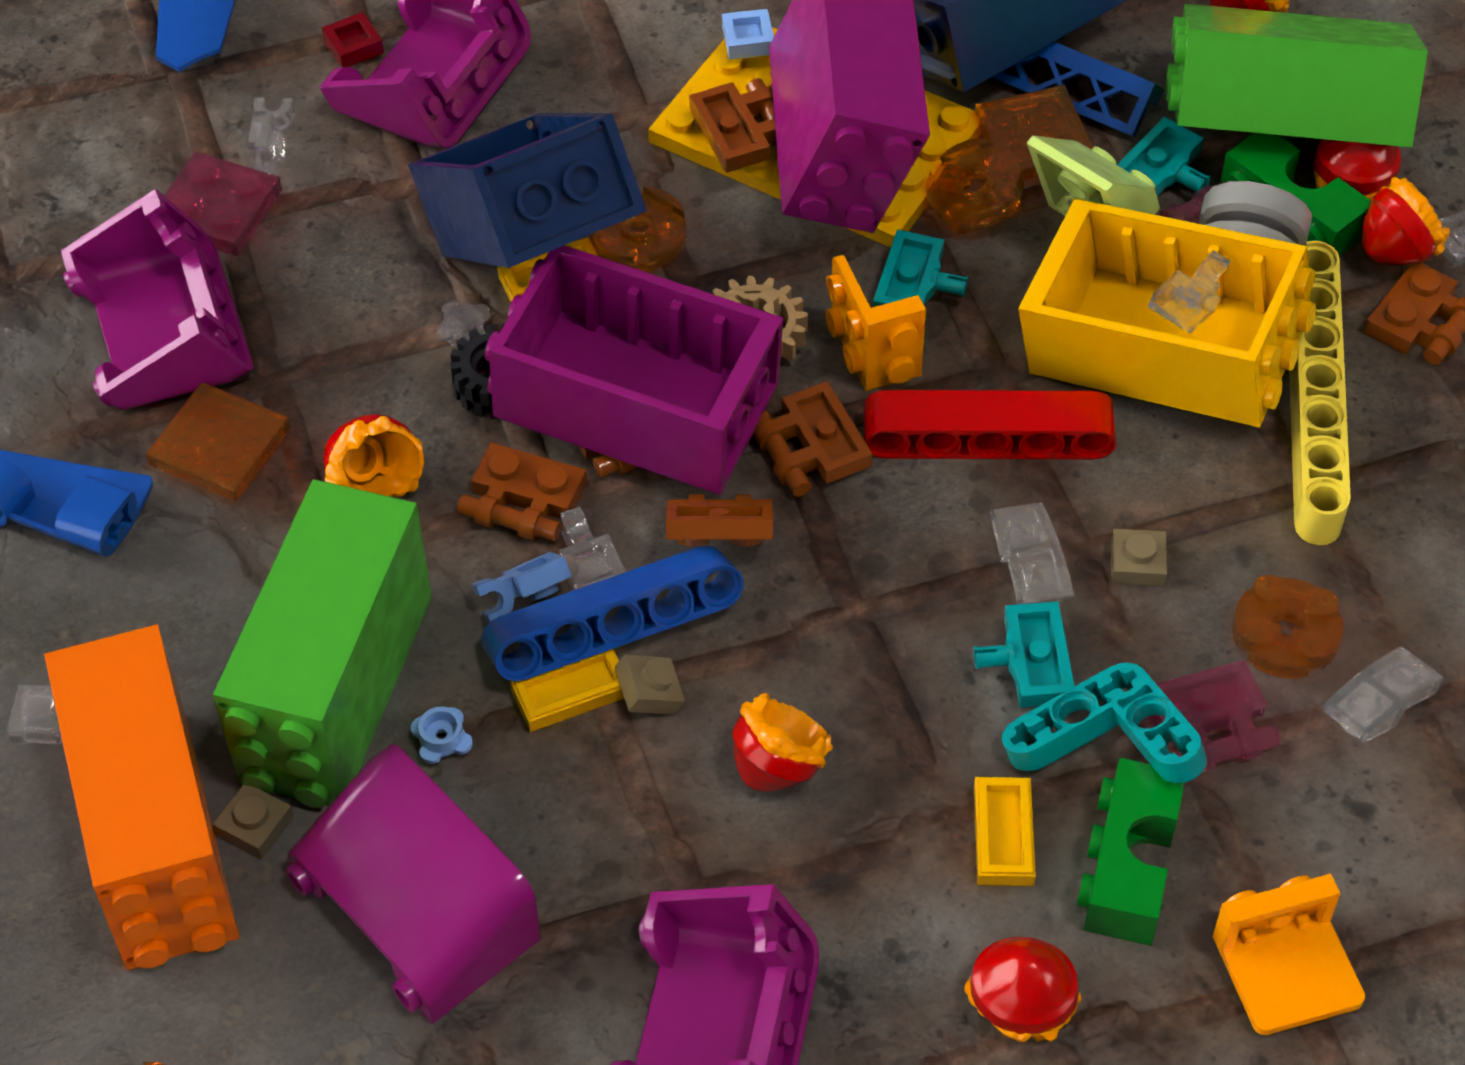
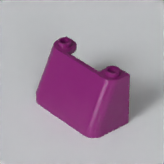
[319,0,531,148]
[61,188,253,410]
[285,743,541,1024]
[610,884,819,1065]

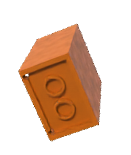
[44,624,240,970]

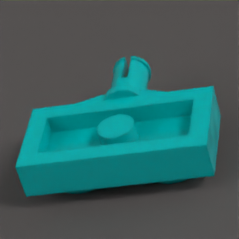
[1117,117,1210,196]
[873,229,969,308]
[973,601,1074,708]

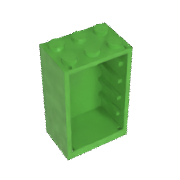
[1165,4,1428,147]
[213,479,432,808]

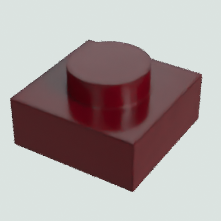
[321,12,384,67]

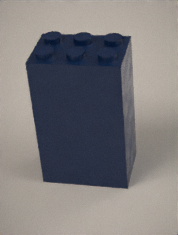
[914,0,1127,92]
[408,113,647,268]

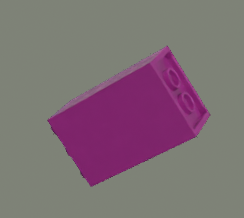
[769,0,930,233]
[485,245,783,495]

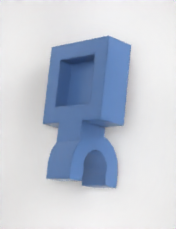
[471,552,572,624]

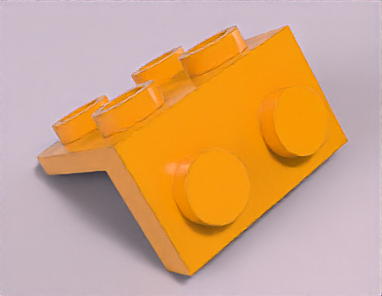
[825,255,926,391]
[1212,873,1365,1035]

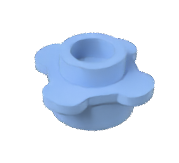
[411,707,473,764]

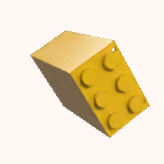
[1018,198,1316,428]

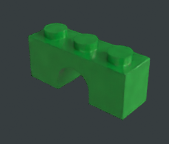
[1220,133,1371,257]
[1076,757,1185,946]

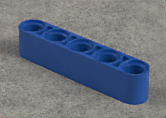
[481,545,744,682]

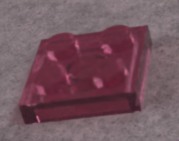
[164,151,282,256]

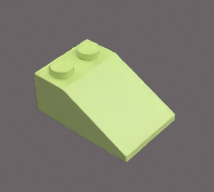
[1027,135,1160,216]

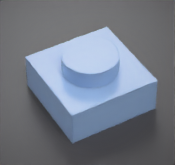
[722,9,774,60]

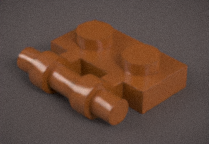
[689,78,777,173]
[1363,263,1465,365]
[753,381,873,497]
[457,442,587,542]
[666,494,773,546]

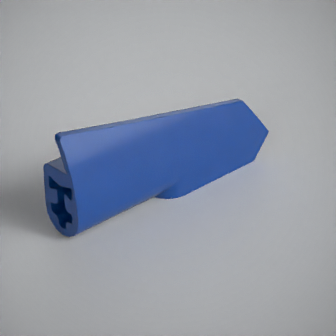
[156,0,236,72]
[0,450,153,557]

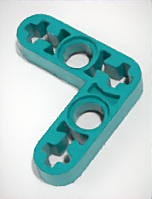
[1002,662,1207,783]

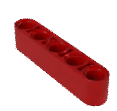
[863,390,1117,460]

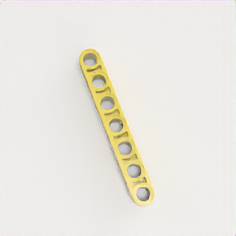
[1289,241,1351,545]

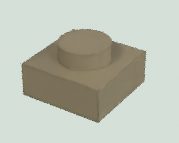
[1111,528,1167,586]
[615,654,685,715]
[212,785,294,860]

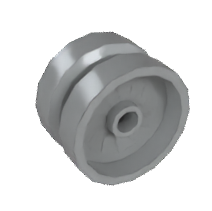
[1200,181,1312,246]

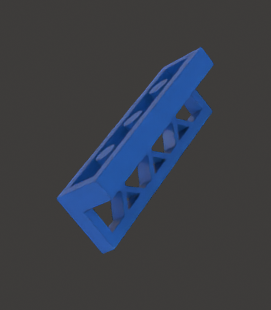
[991,42,1165,137]

